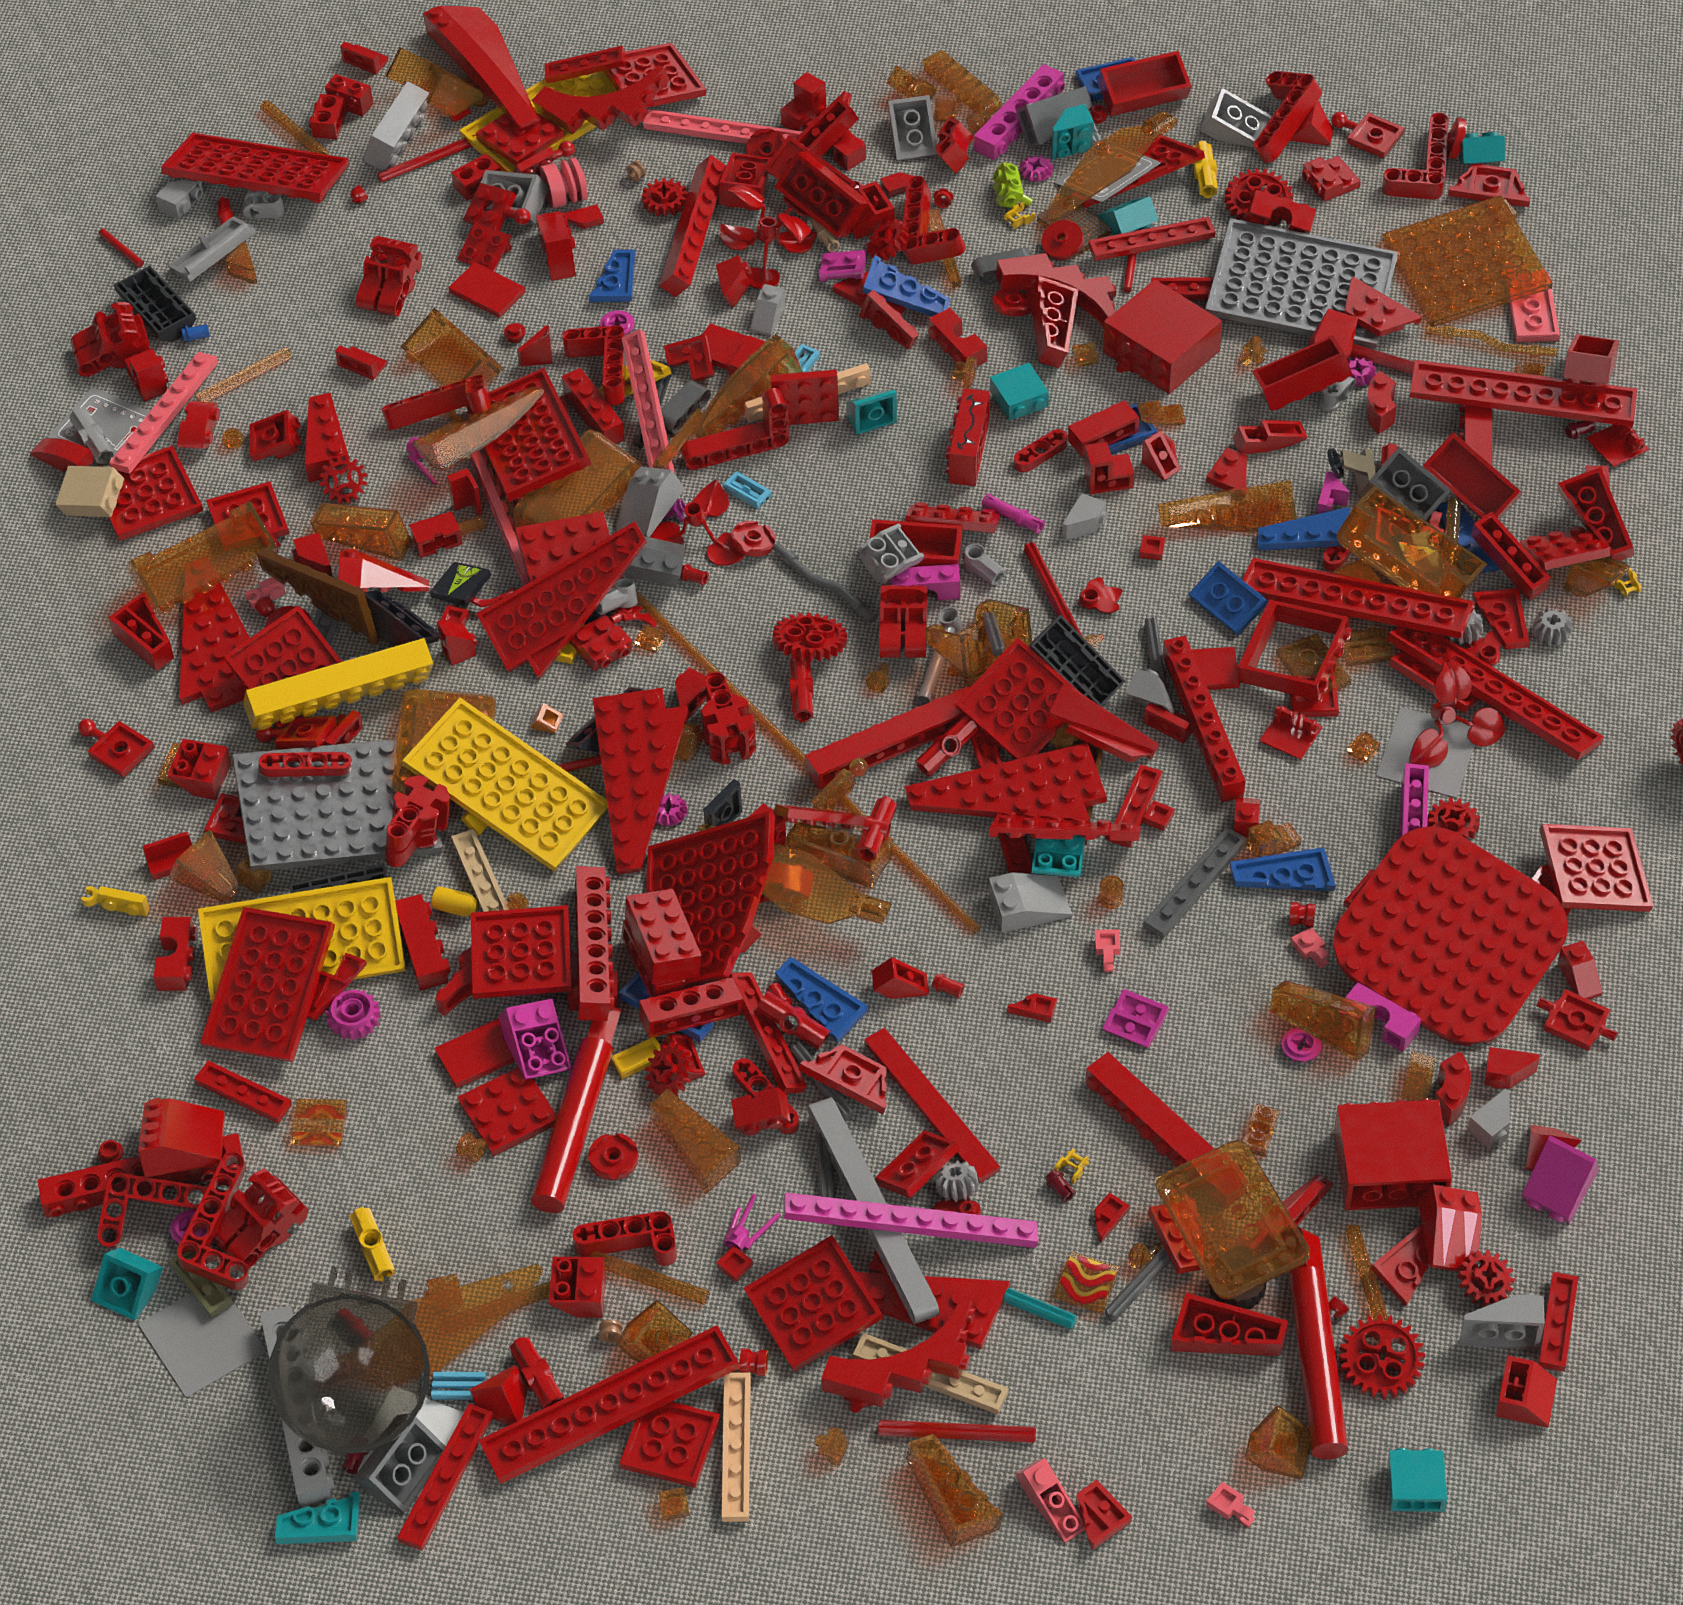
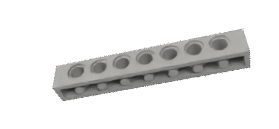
[260,1305,335,1507]

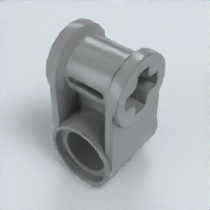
[243,191,285,220]
[1320,377,1356,412]

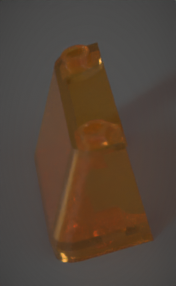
[401,308,504,386]
[925,599,1032,679]

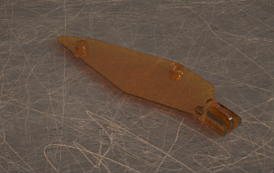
[1048,110,1177,221]
[698,824,892,925]
[318,1264,543,1389]

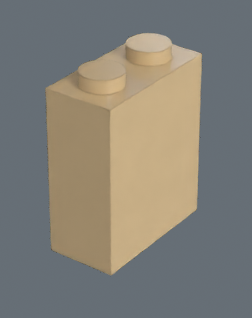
[55,466,124,517]

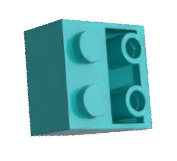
[1051,104,1094,160]
[1458,132,1506,164]
[1032,835,1085,878]

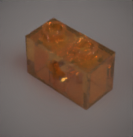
[886,65,937,102]

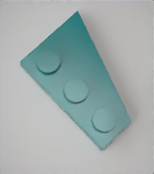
[275,1491,360,1544]

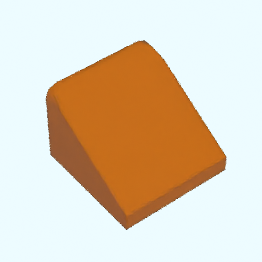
[530,703,564,734]

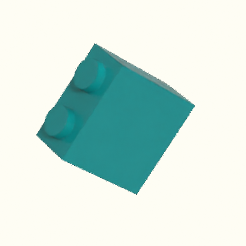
[990,363,1049,421]
[1387,1448,1447,1512]

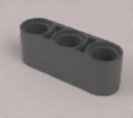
[971,248,1031,285]
[661,380,711,434]

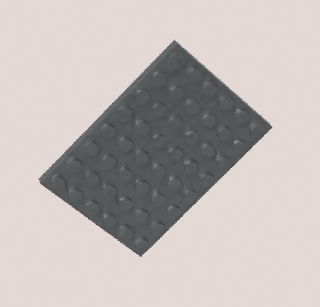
[1206,218,1398,350]
[233,737,442,872]

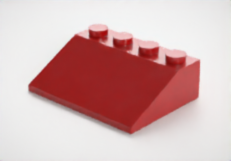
[138,1098,225,1177]

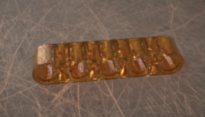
[922,50,1002,119]

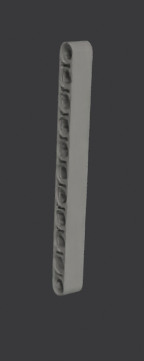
[807,1097,940,1324]

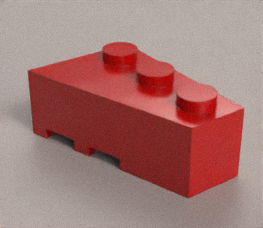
[536,211,576,281]
[108,592,174,671]

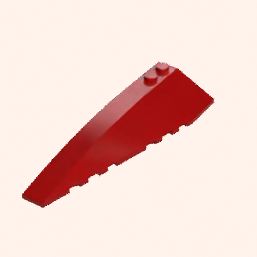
[423,5,538,129]

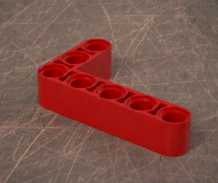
[1253,71,1322,163]
[1382,112,1449,200]
[901,176,966,265]
[562,325,626,405]
[381,375,492,430]
[680,388,789,470]
[177,1151,249,1290]
[97,1173,231,1248]

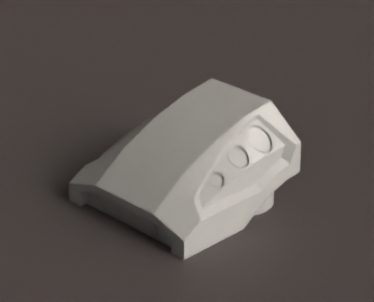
[859,523,924,584]

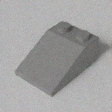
[1200,88,1272,148]
[888,95,938,161]
[481,170,549,224]
[616,466,685,537]
[989,873,1072,933]
[1459,1293,1545,1349]

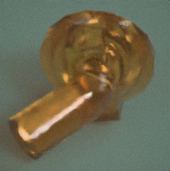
[866,663,889,694]
[1128,1243,1162,1269]

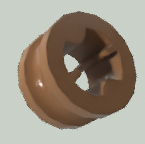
[626,160,646,182]
[599,1320,623,1343]

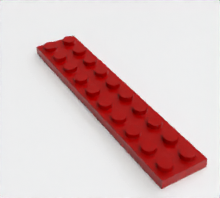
[1409,360,1638,427]
[1242,558,1474,639]
[1387,626,1604,760]
[479,1325,740,1484]

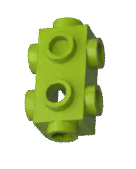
[992,162,1033,209]

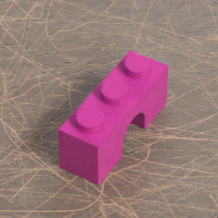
[890,564,960,601]
[1340,982,1421,1052]

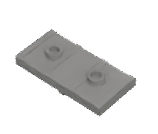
[168,216,256,282]

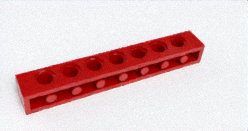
[1162,635,1246,803]
[574,866,614,1021]
[37,1133,247,1218]

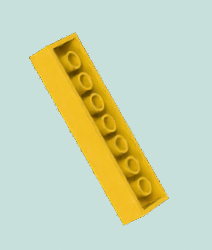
[243,638,434,730]

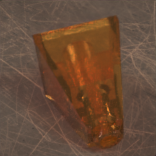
[169,830,239,902]

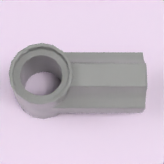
[964,543,1006,586]
[595,578,638,615]

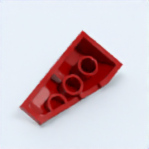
[338,549,429,592]

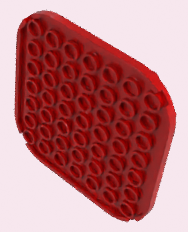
[1333,827,1568,1046]

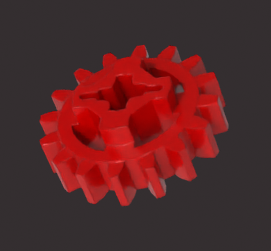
[642,178,687,217]
[866,219,909,262]
[319,456,368,504]
[1427,797,1480,839]
[645,1043,694,1098]
[1457,1250,1515,1307]

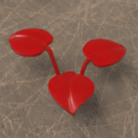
[726,185,811,244]
[720,217,817,290]
[650,479,744,566]
[1409,661,1505,767]

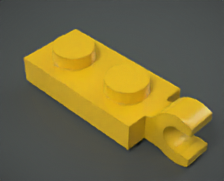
[81,886,150,917]

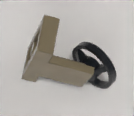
[1327,448,1376,498]

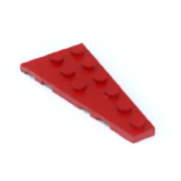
[1071,135,1205,208]
[989,811,1141,841]
[856,1272,1010,1350]

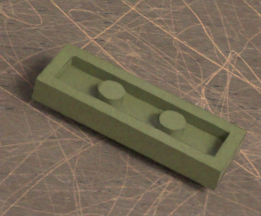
[168,1252,233,1318]

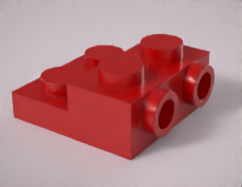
[1301,155,1361,202]
[249,409,301,462]
[569,615,632,672]

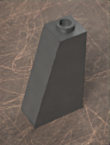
[1016,86,1092,149]

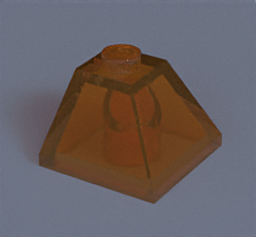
[1564,557,1630,597]
[616,1300,693,1363]
[1244,1405,1311,1479]

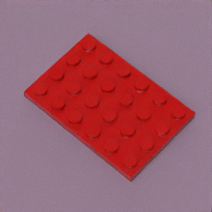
[200,907,335,1063]

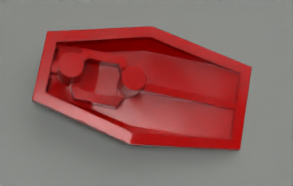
[1309,308,1358,359]

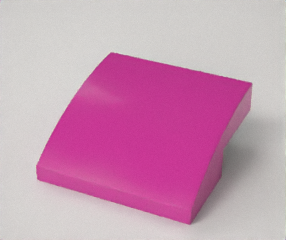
[1102,989,1169,1048]

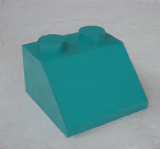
[1097,196,1159,235]
[846,390,897,435]
[91,1248,163,1320]

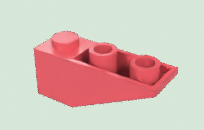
[1014,1458,1085,1543]

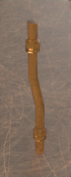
[1426,325,1557,357]

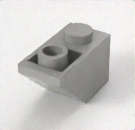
[156,179,204,219]

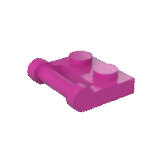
[819,250,866,282]

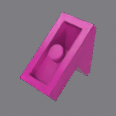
[1317,471,1349,514]

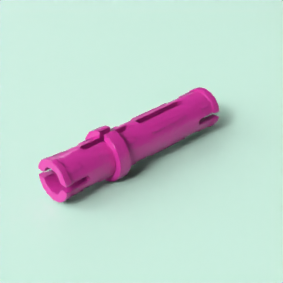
[981,493,1045,534]

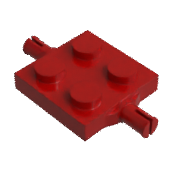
[1536,989,1619,1051]

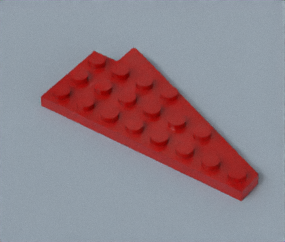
[476,521,647,679]
[179,557,250,713]
[592,688,689,875]
[904,743,1107,822]

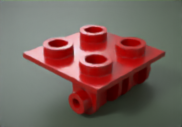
[457,222,512,272]
[1586,424,1649,467]
[1259,706,1323,760]

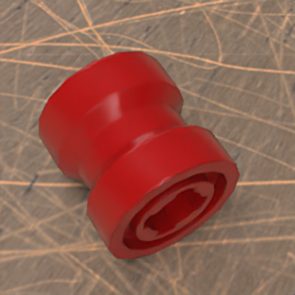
[1289,902,1316,928]
[739,1348,768,1376]

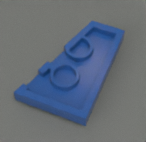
[589,250,636,302]

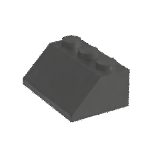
[1369,447,1451,525]
[622,536,684,587]
[353,1416,446,1513]

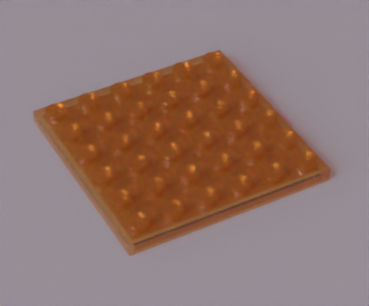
[1382,195,1553,328]

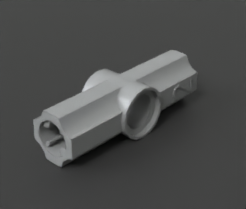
[69,407,114,465]

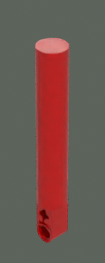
[531,1007,622,1213]
[1285,1226,1348,1460]

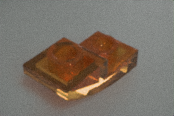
[1137,400,1185,426]
[1400,1051,1436,1101]
[1241,1103,1281,1157]

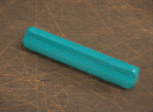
[1003,1288,1077,1329]

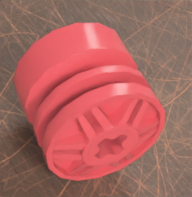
[540,157,587,209]

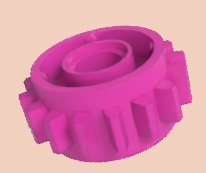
[326,989,381,1040]

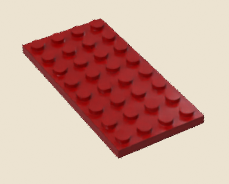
[161,132,349,201]
[466,368,592,501]

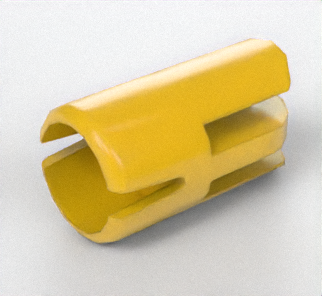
[431,886,479,917]

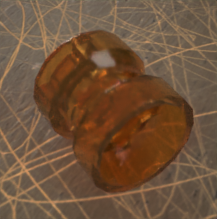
[1099,876,1124,909]

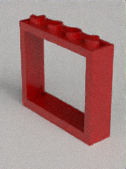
[1237,599,1352,701]

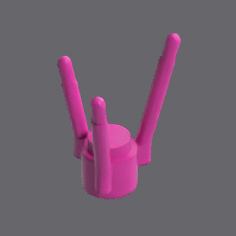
[406,437,452,485]
[724,1194,781,1252]

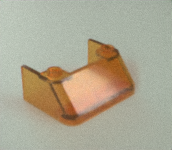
[385,47,484,118]

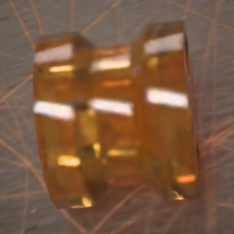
[966,109,991,135]
[456,1132,487,1163]

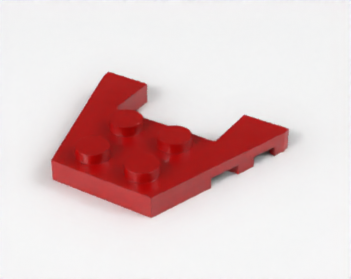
[307,952,367,1021]

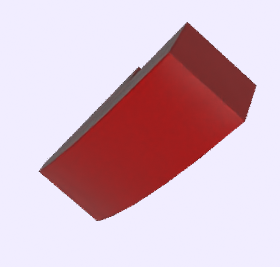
[1232,420,1308,454]
[30,438,94,473]

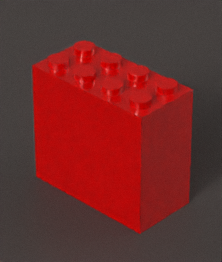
[1103,279,1222,394]
[1334,1099,1452,1211]

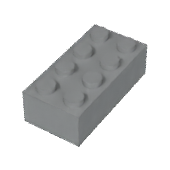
[364,81,430,171]

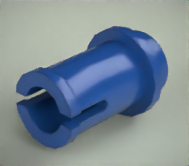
[181,324,210,343]

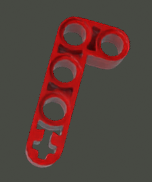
[572,1211,677,1266]

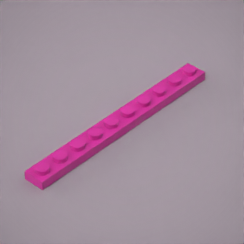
[783,1192,1039,1248]

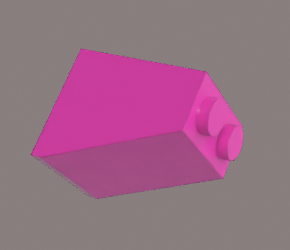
[1522,1135,1599,1224]

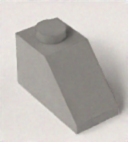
[751,284,786,337]
[1062,493,1108,540]
[1126,669,1175,714]
[1468,1089,1510,1150]

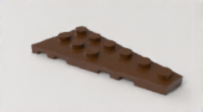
[256,548,379,646]

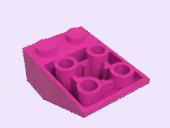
[498,999,572,1080]

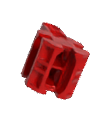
[355,236,422,317]
[70,302,150,377]
[879,585,927,658]
[701,672,756,765]
[385,775,450,867]
[213,1169,309,1269]

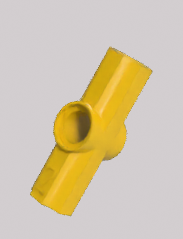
[1193,141,1218,198]
[349,1207,396,1282]

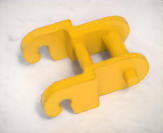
[1003,202,1036,228]
[1610,568,1642,597]
[1053,1148,1089,1184]

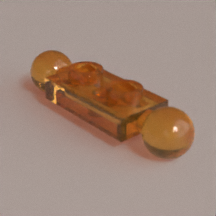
[799,758,868,827]

